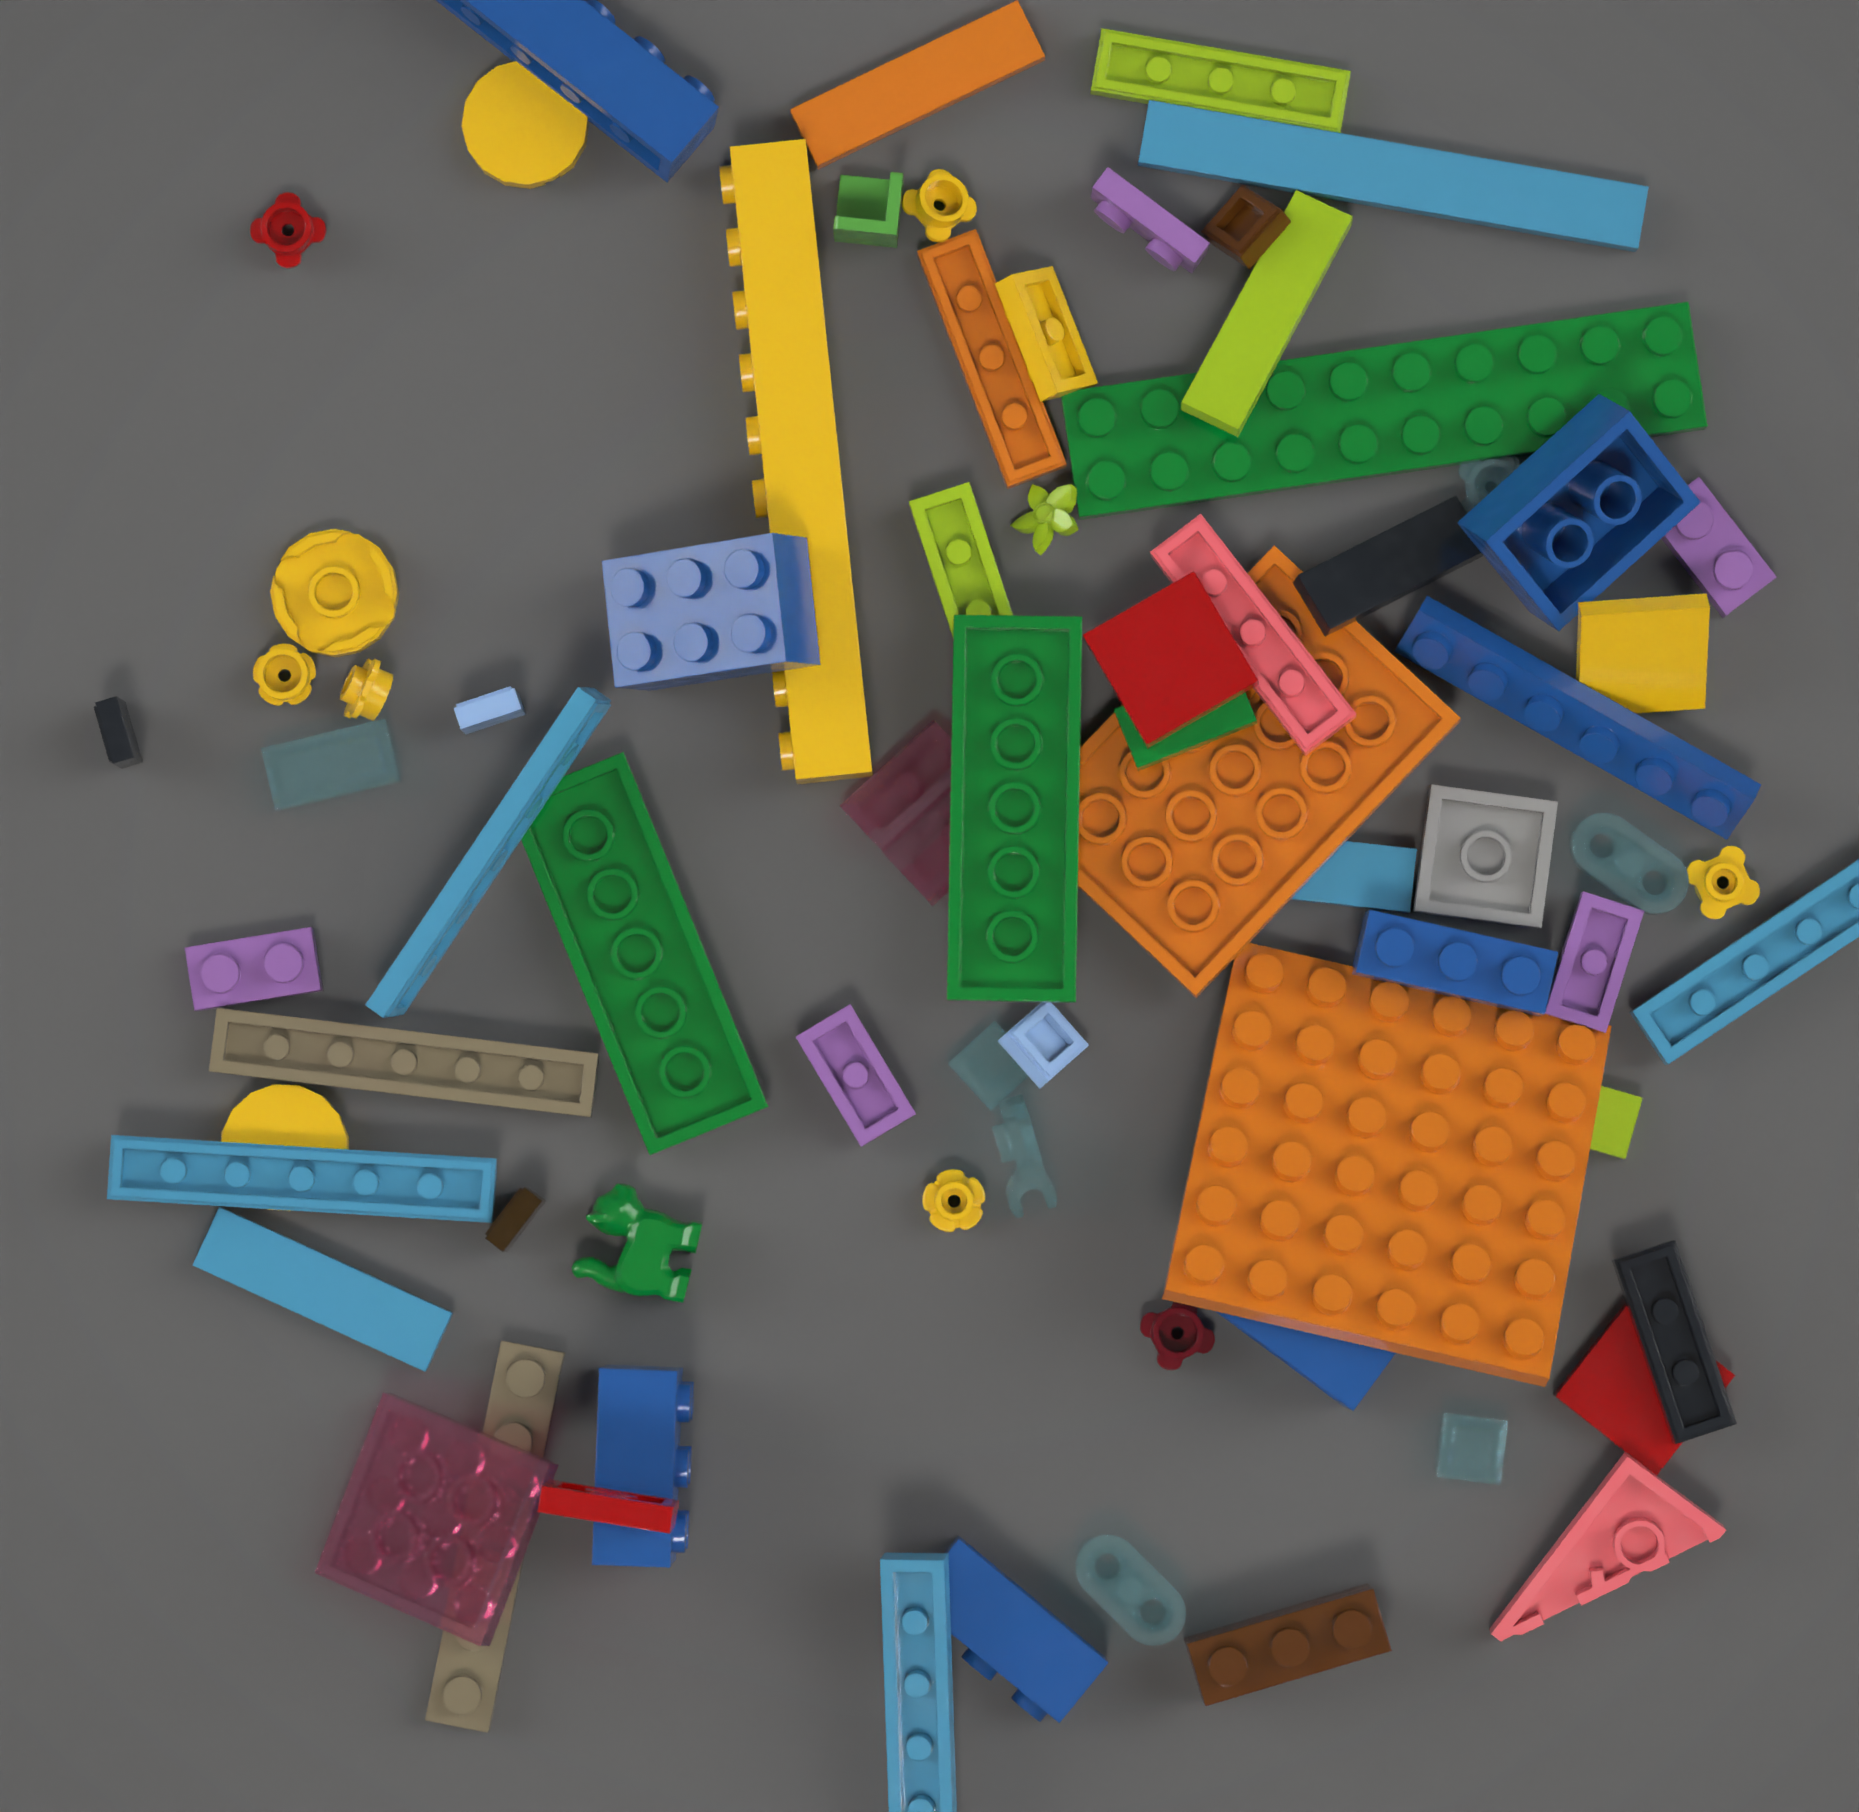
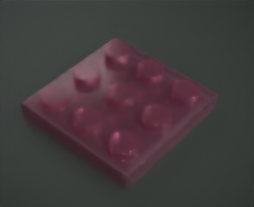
[315,1393,559,1646]

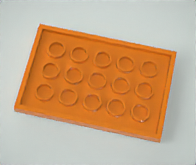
[1078,545,1461,998]

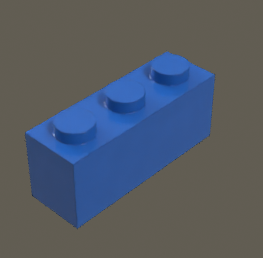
[1352,910,1558,1016]
[944,1535,1109,1723]

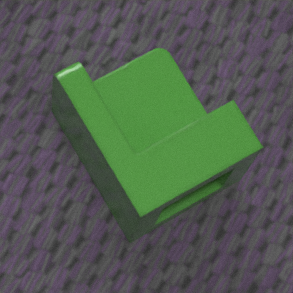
[833,172,904,248]

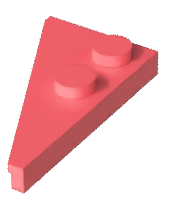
[1489,1452,1726,1642]

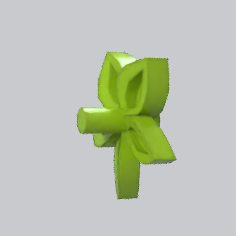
[1010,484,1079,555]

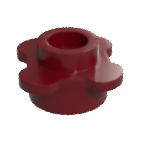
[1140,1302,1215,1371]

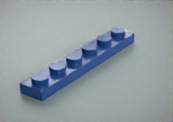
[1394,596,1761,840]

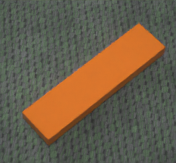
[790,0,1045,170]
[917,229,1067,489]

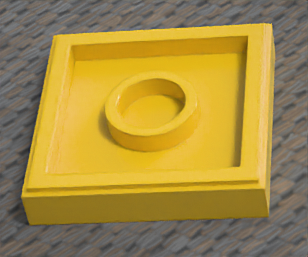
[1576,593,1710,713]

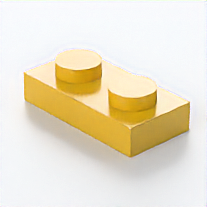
[995,266,1098,402]

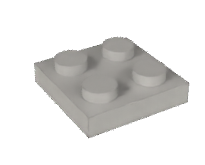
[1413,784,1558,929]

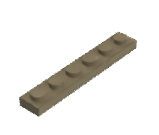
[209,1008,600,1117]
[425,1340,565,1733]

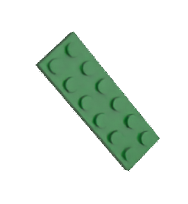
[947,615,1083,1003]
[521,752,769,1156]

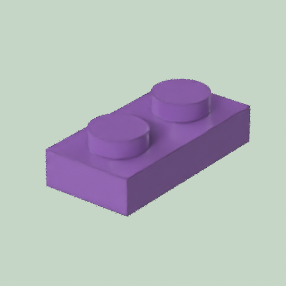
[1091,167,1210,273]
[1661,477,1776,618]
[1545,891,1644,1033]
[185,927,323,1011]
[796,1004,916,1147]

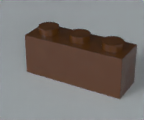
[1184,1583,1392,1706]

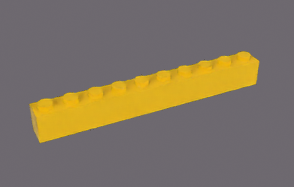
[719,139,873,784]

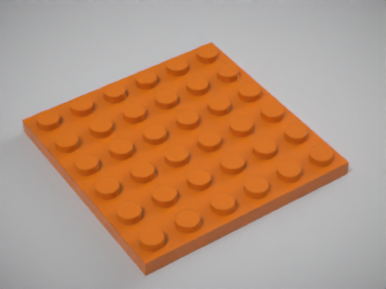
[1162,943,1612,1387]

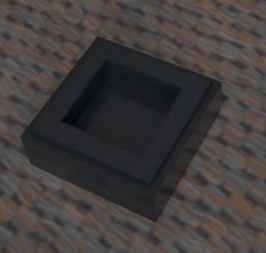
[93,696,143,769]

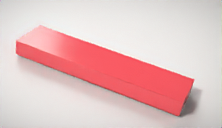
[1150,514,1356,756]

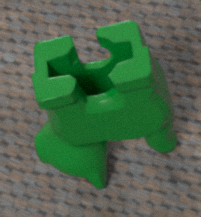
[572,1183,703,1303]

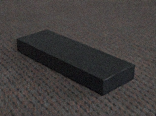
[1293,496,1483,637]
[1612,1240,1737,1444]

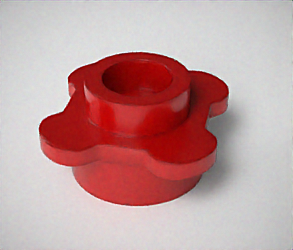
[250,192,327,269]

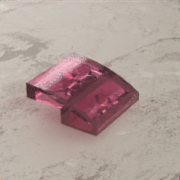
[840,720,951,907]

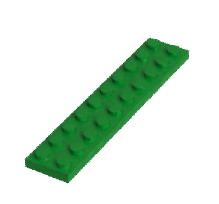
[1060,301,1708,520]

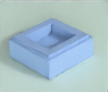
[454,686,526,735]
[998,1002,1089,1089]

